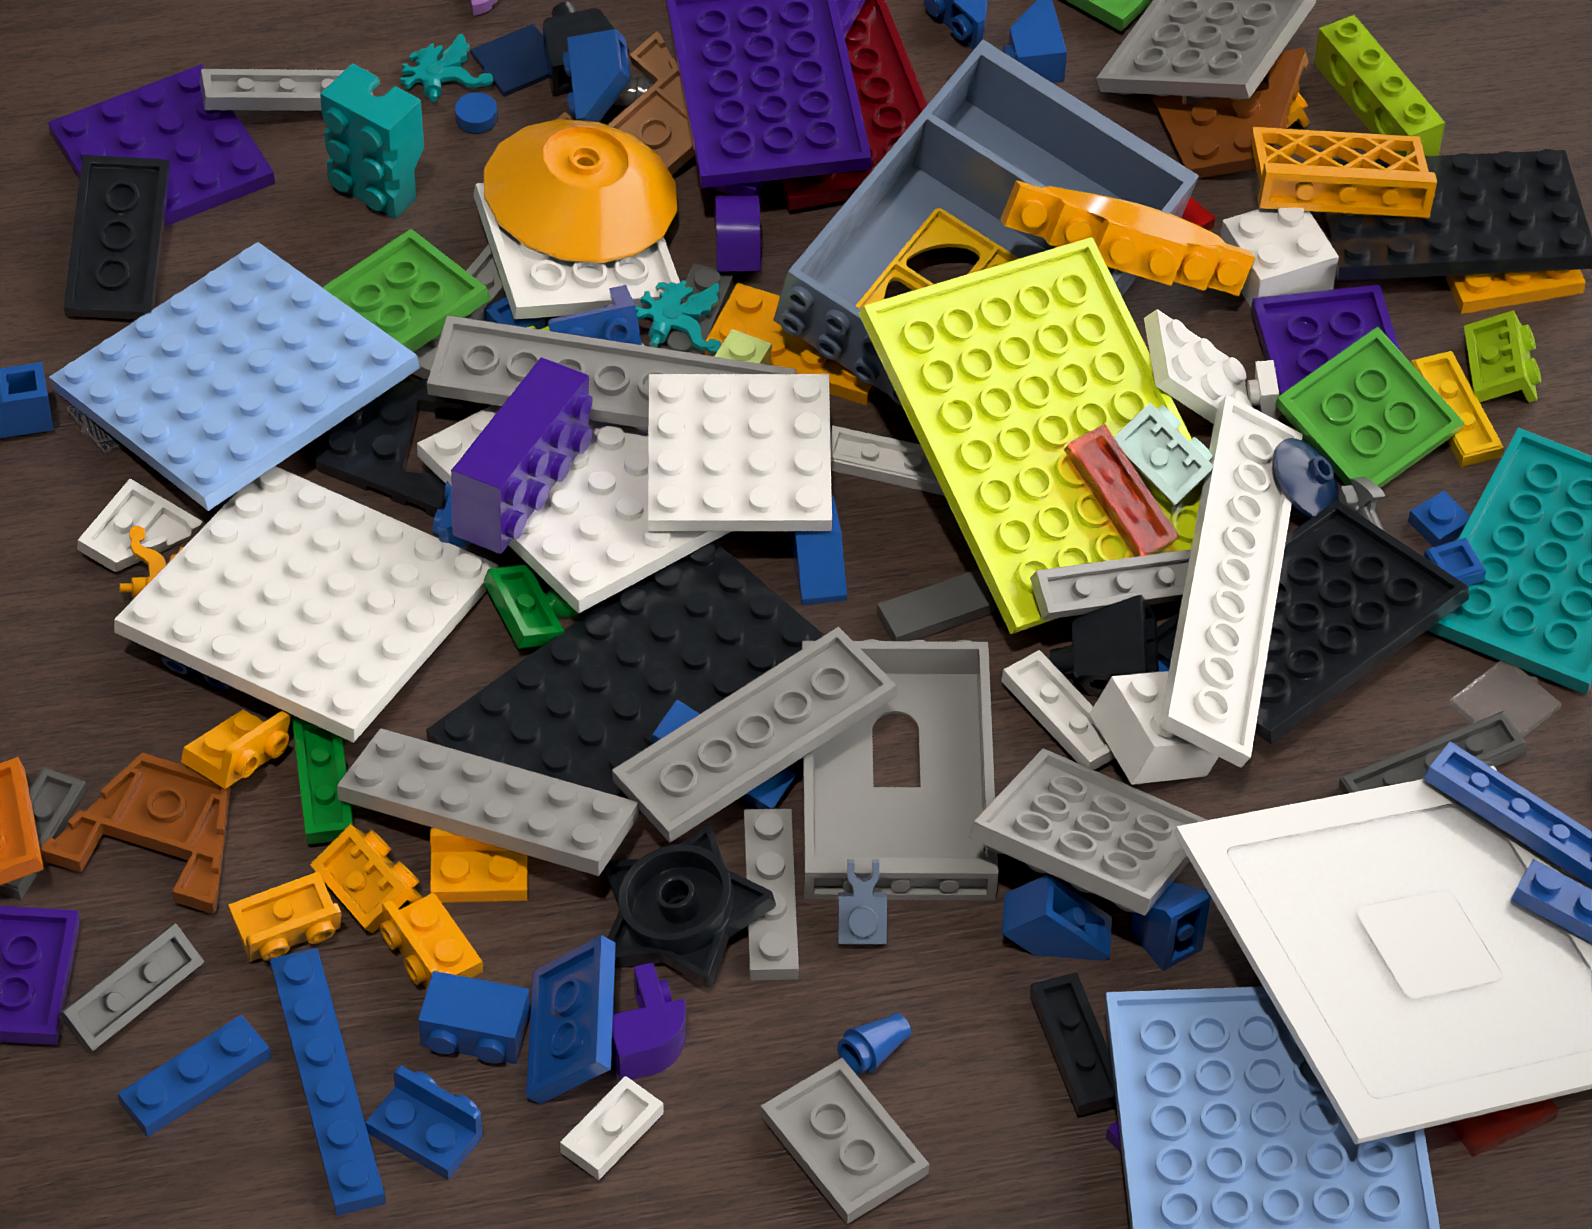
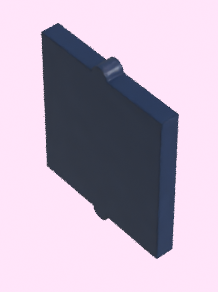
[470,23,548,97]

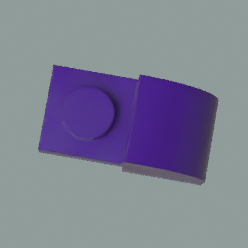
[714,195,761,271]
[611,962,686,1081]

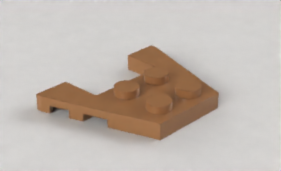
[556,31,695,176]

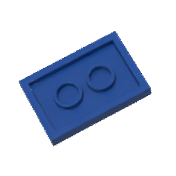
[526,935,616,1105]

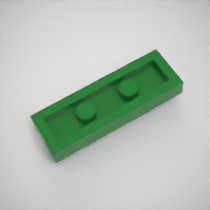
[292,718,353,845]

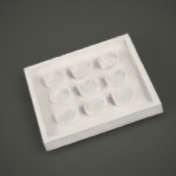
[473,183,680,319]
[648,374,832,531]

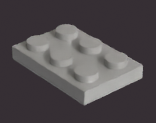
[760,1058,930,1224]

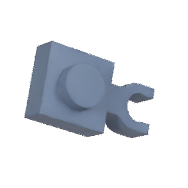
[838,859,887,944]

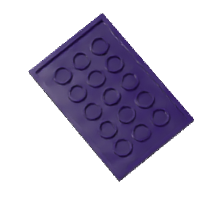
[666,0,872,188]

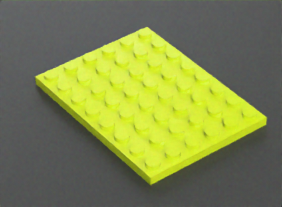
[858,237,1204,634]

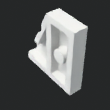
[77,479,203,572]

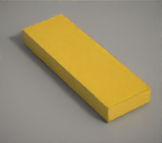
[1411,351,1504,467]

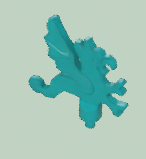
[400,34,493,103]
[635,280,722,354]

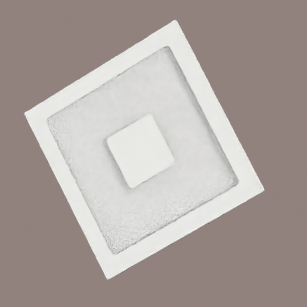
[1174,766,1592,1144]

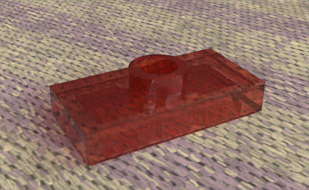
[1448,1098,1559,1157]

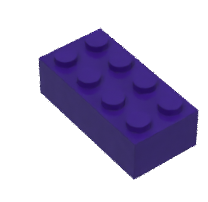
[451,357,593,554]

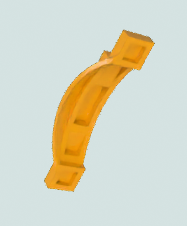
[1000,180,1255,296]

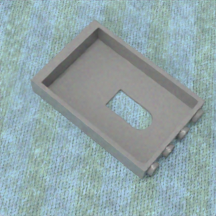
[802,639,998,900]

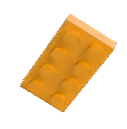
[705,283,876,406]

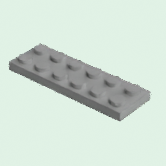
[612,626,897,842]
[337,728,639,876]

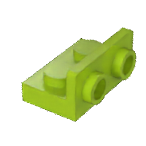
[1464,310,1541,403]

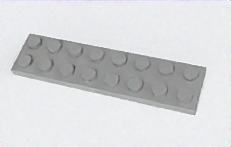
[427,315,796,429]

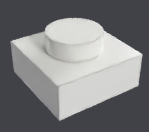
[1247,360,1279,421]

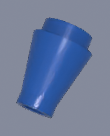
[837,1012,911,1075]

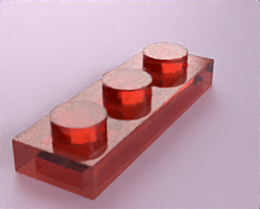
[1064,424,1180,557]

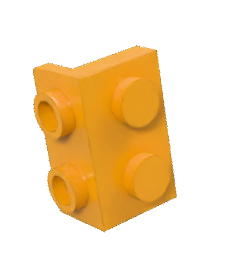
[228,871,341,962]

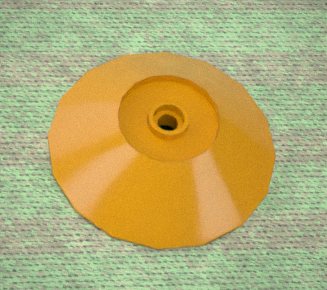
[484,119,677,263]

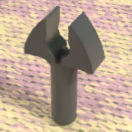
[1339,477,1385,530]

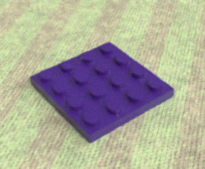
[48,64,275,227]

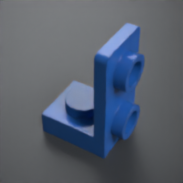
[548,285,642,345]

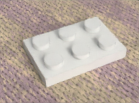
[1144,309,1252,424]

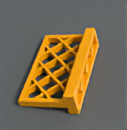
[1250,127,1437,218]

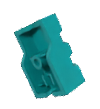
[320,63,424,219]

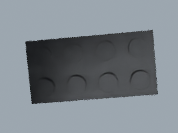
[63,155,171,320]

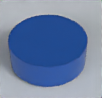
[455,92,497,133]

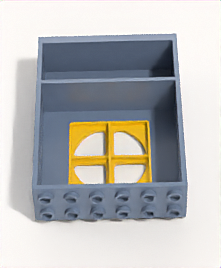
[773,40,1199,406]

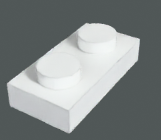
[560,1076,664,1180]

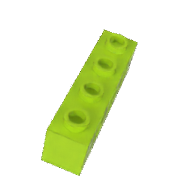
[1314,15,1445,157]

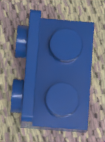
[365,1065,483,1180]

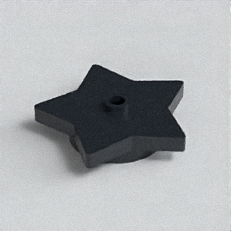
[604,824,776,988]

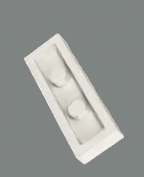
[1001,650,1115,770]

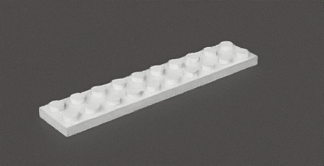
[1159,394,1303,767]

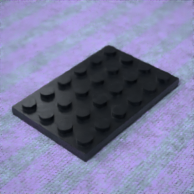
[1322,149,1592,281]
[1157,500,1469,744]

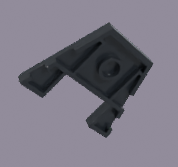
[316,379,468,518]

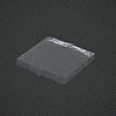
[1449,661,1562,737]

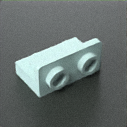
[1111,402,1214,506]

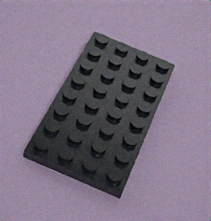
[426,541,824,798]

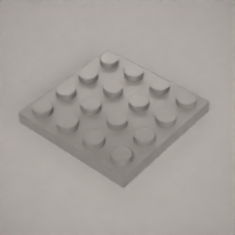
[1096,0,1316,100]
[969,748,1208,916]

